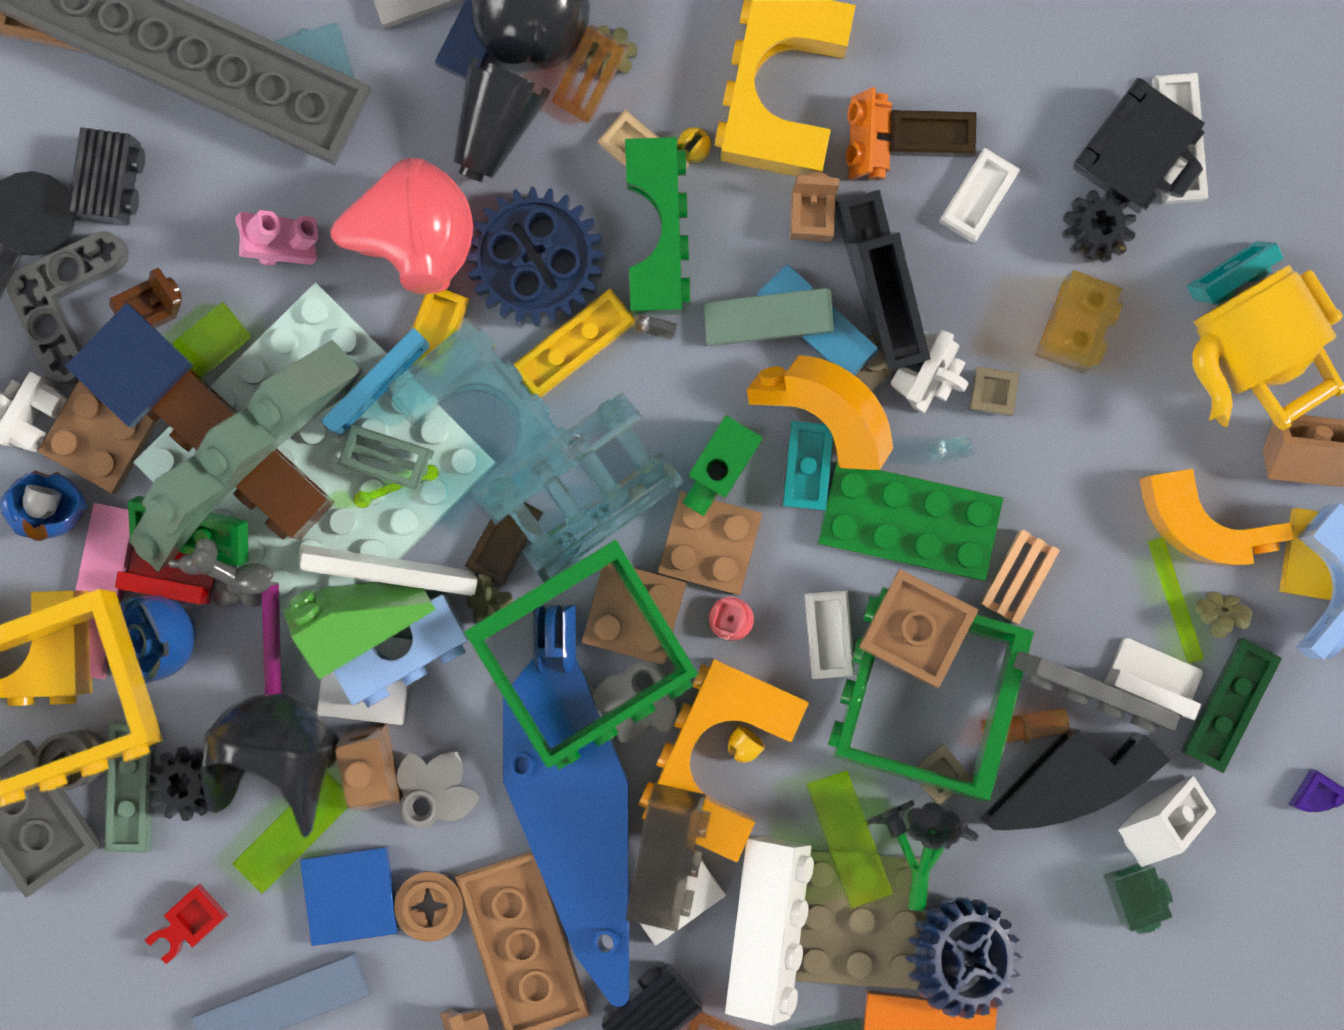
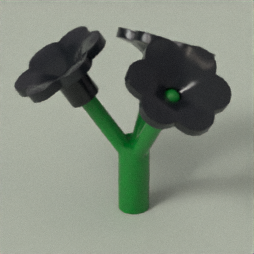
[866,800,979,912]

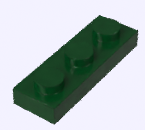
[1180,638,1282,773]

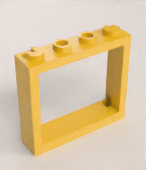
[0,589,163,807]

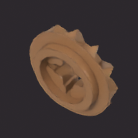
[394,871,464,942]

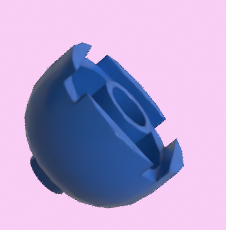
[120,595,196,683]

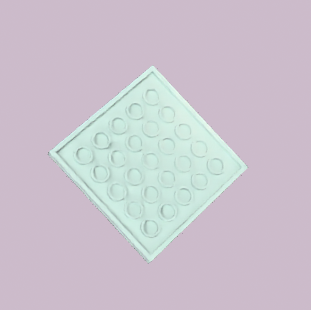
[134,282,496,615]

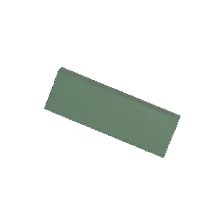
[704,288,834,347]
[104,721,155,853]

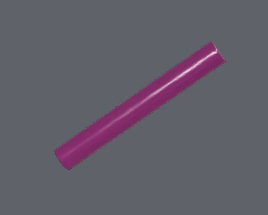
[262,582,282,694]

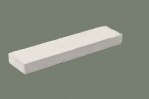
[299,544,477,596]

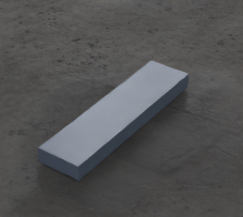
[191,952,371,1030]

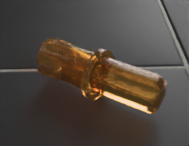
[981,708,1070,744]

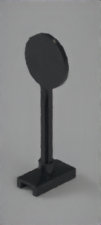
[0,171,76,299]

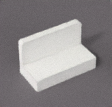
[1104,638,1203,720]

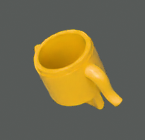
[1192,264,1344,430]

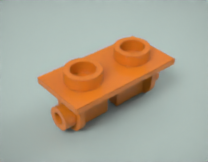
[846,87,892,181]

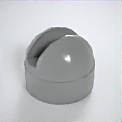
[23,485,62,519]

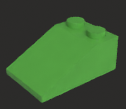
[284,582,436,680]

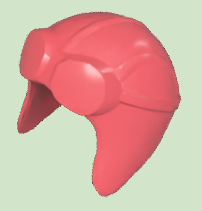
[331,158,473,294]

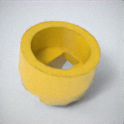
[677,127,711,163]
[727,725,765,763]

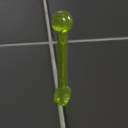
[353,464,439,508]

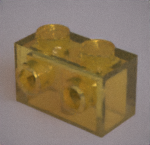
[1035,270,1123,373]

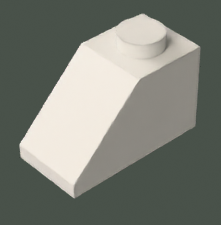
[1118,775,1216,867]

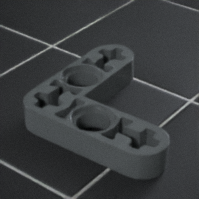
[7,231,129,385]

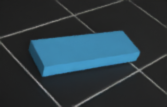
[757,264,878,375]
[321,328,430,436]

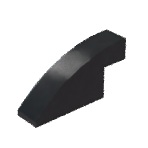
[835,190,931,371]
[979,727,1171,830]

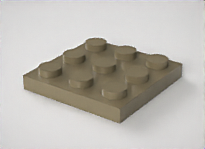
[795,849,929,990]

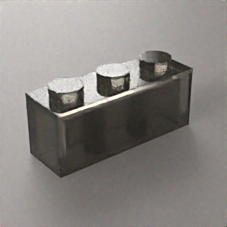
[625,783,711,932]

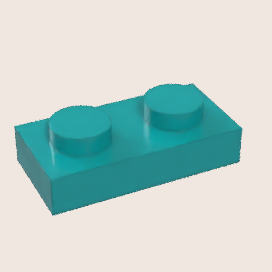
[1187,241,1284,305]
[782,421,833,511]

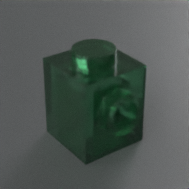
[1103,863,1173,934]

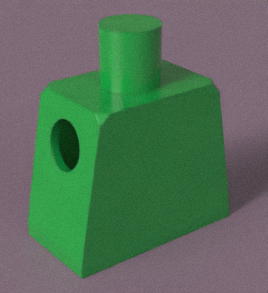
[682,415,763,517]

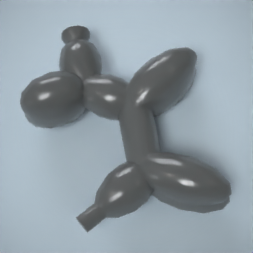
[169,538,273,608]

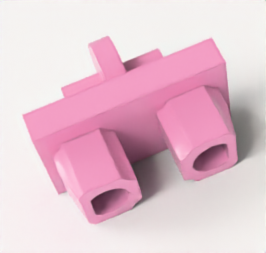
[235,210,318,266]

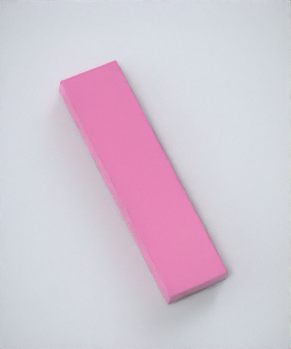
[76,503,133,679]

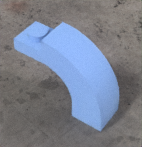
[1296,503,1344,660]

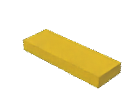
[510,288,637,401]

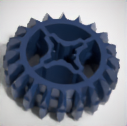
[905,897,1023,1019]

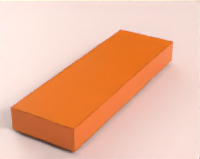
[862,990,997,1030]

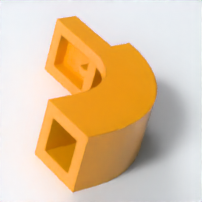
[746,355,893,470]
[1139,469,1294,566]

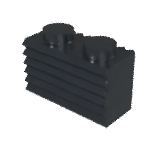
[67,127,145,226]
[601,963,702,1030]

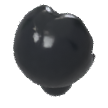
[471,0,590,69]

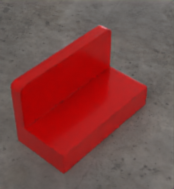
[114,547,215,604]

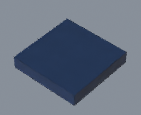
[65,303,194,428]

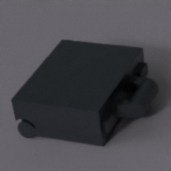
[1073,78,1205,214]

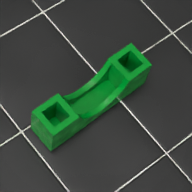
[625,137,690,316]

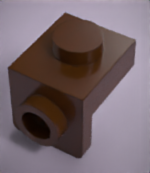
[108,267,182,328]

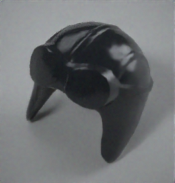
[200,693,339,837]

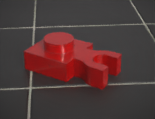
[144,884,229,964]

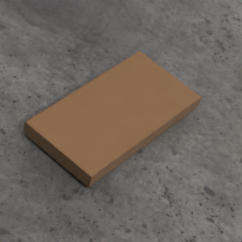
[455,851,591,1030]

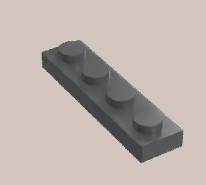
[1013,651,1181,733]

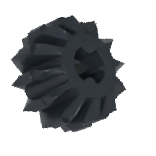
[1062,190,1136,263]
[145,746,209,821]

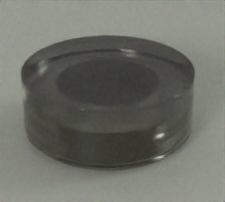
[633,314,678,340]

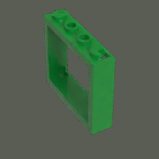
[464,539,699,770]
[828,587,1034,802]

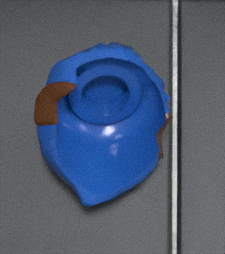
[0,470,88,541]

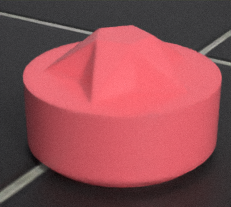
[708,597,754,641]

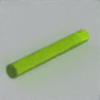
[1147,536,1204,663]

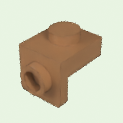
[789,172,839,242]

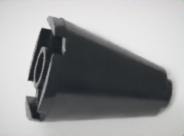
[453,56,551,183]

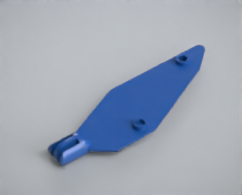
[503,605,630,1007]

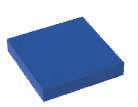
[300,846,399,946]

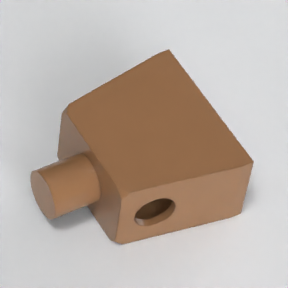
[335,723,402,811]

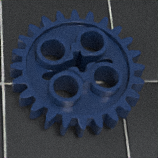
[466,187,604,327]

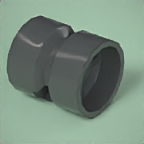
[34,730,106,791]

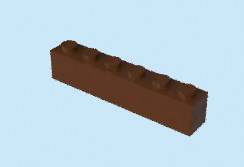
[146,369,335,540]

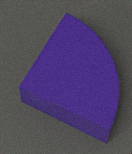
[1289,769,1344,812]

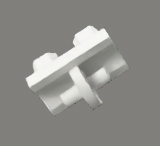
[891,329,969,414]
[0,371,68,452]

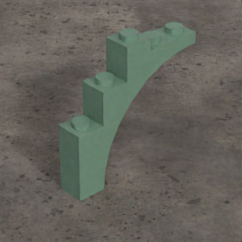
[129,340,362,572]

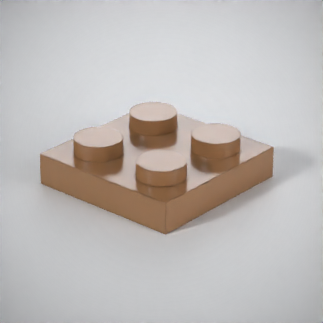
[37,380,158,494]
[658,490,763,596]
[581,564,687,665]
[858,569,978,689]

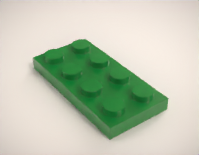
[817,460,1004,581]

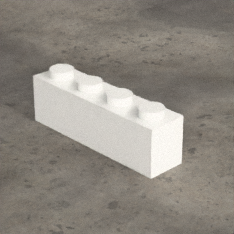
[725,836,814,1025]

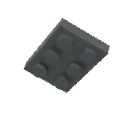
[0,740,102,898]

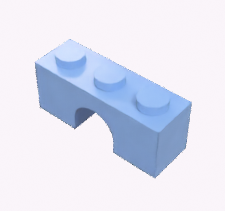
[333,595,469,708]

